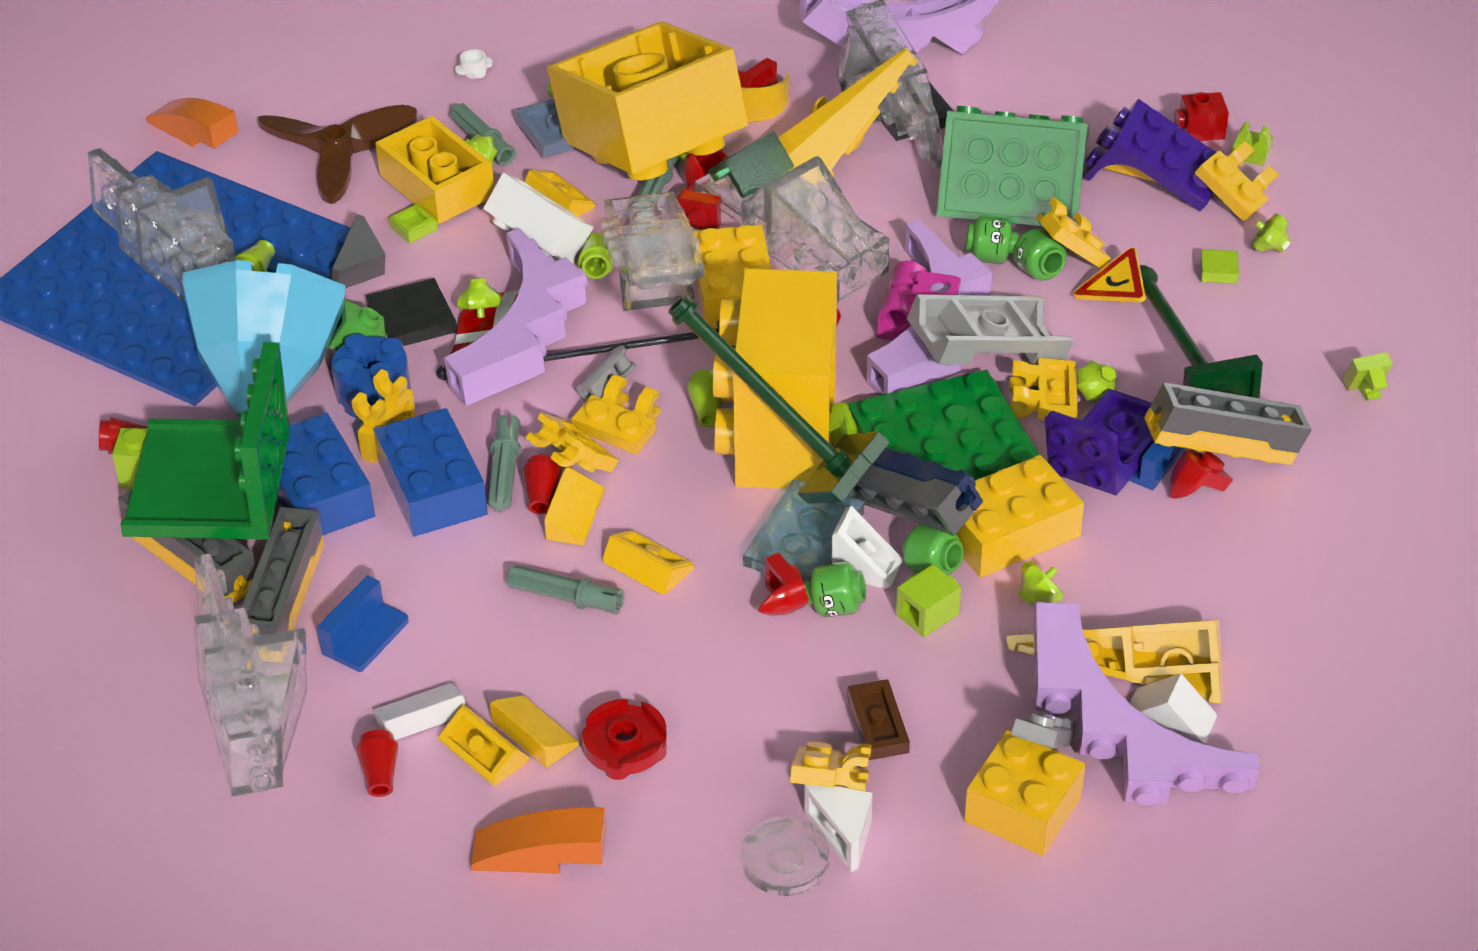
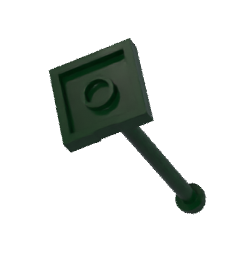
[1140,265,1263,398]
[668,295,889,504]

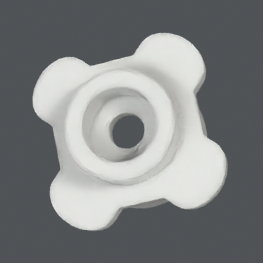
[455,49,493,79]

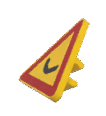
[1073,247,1146,303]

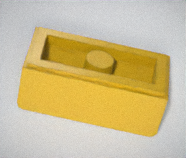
[525,169,595,217]
[545,467,605,546]
[603,530,694,595]
[490,695,579,768]
[437,704,531,786]

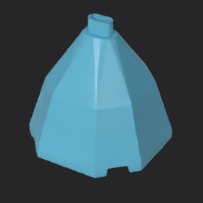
[182,260,345,417]

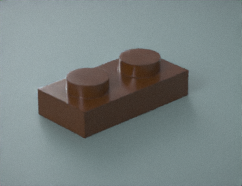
[847,679,910,760]

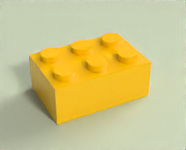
[375,116,494,224]
[691,225,771,329]
[957,455,1084,578]

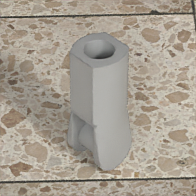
[576,346,637,402]

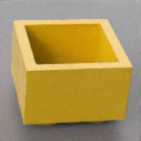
[965,730,1086,856]

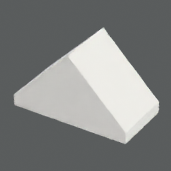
[832,506,903,589]
[1130,673,1217,744]
[804,784,873,872]

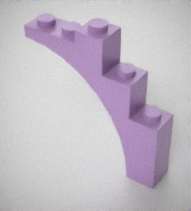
[799,0,1001,60]
[866,219,993,396]
[444,228,588,406]
[1033,602,1260,806]

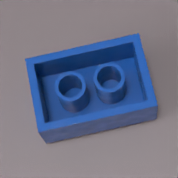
[374,408,488,537]
[277,412,375,535]

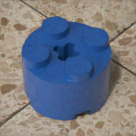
[332,334,411,419]

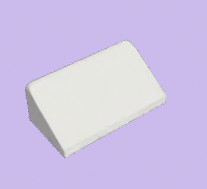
[373,683,465,740]

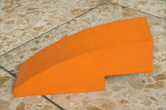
[146,98,238,149]
[471,807,607,874]

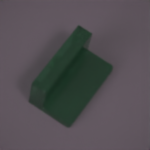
[708,131,794,198]

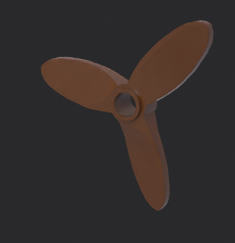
[258,104,418,204]

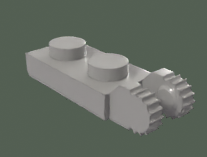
[1012,710,1077,748]

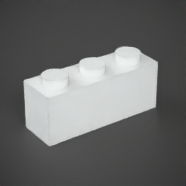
[483,172,594,264]

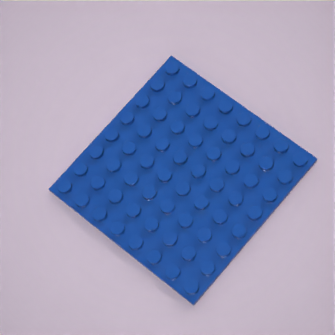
[0,151,351,406]

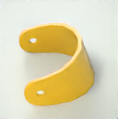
[741,74,790,122]

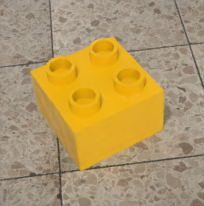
[547,21,748,180]
[713,268,837,489]

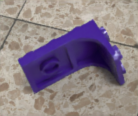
[1084,99,1217,211]
[1045,389,1154,496]

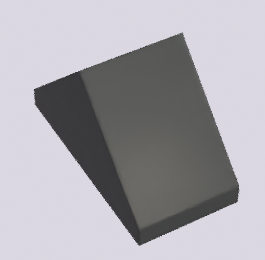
[332,214,386,289]

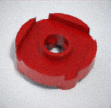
[582,699,667,780]

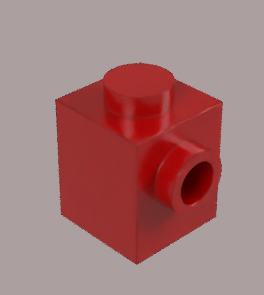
[1174,92,1229,141]

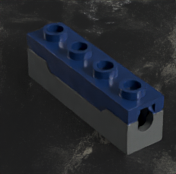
[847,447,983,536]

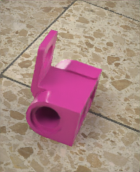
[877,261,961,341]

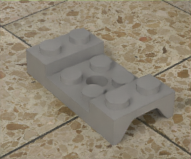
[907,295,1074,366]

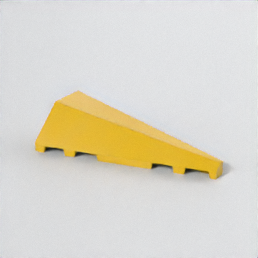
[762,48,918,208]
[1007,619,1222,703]

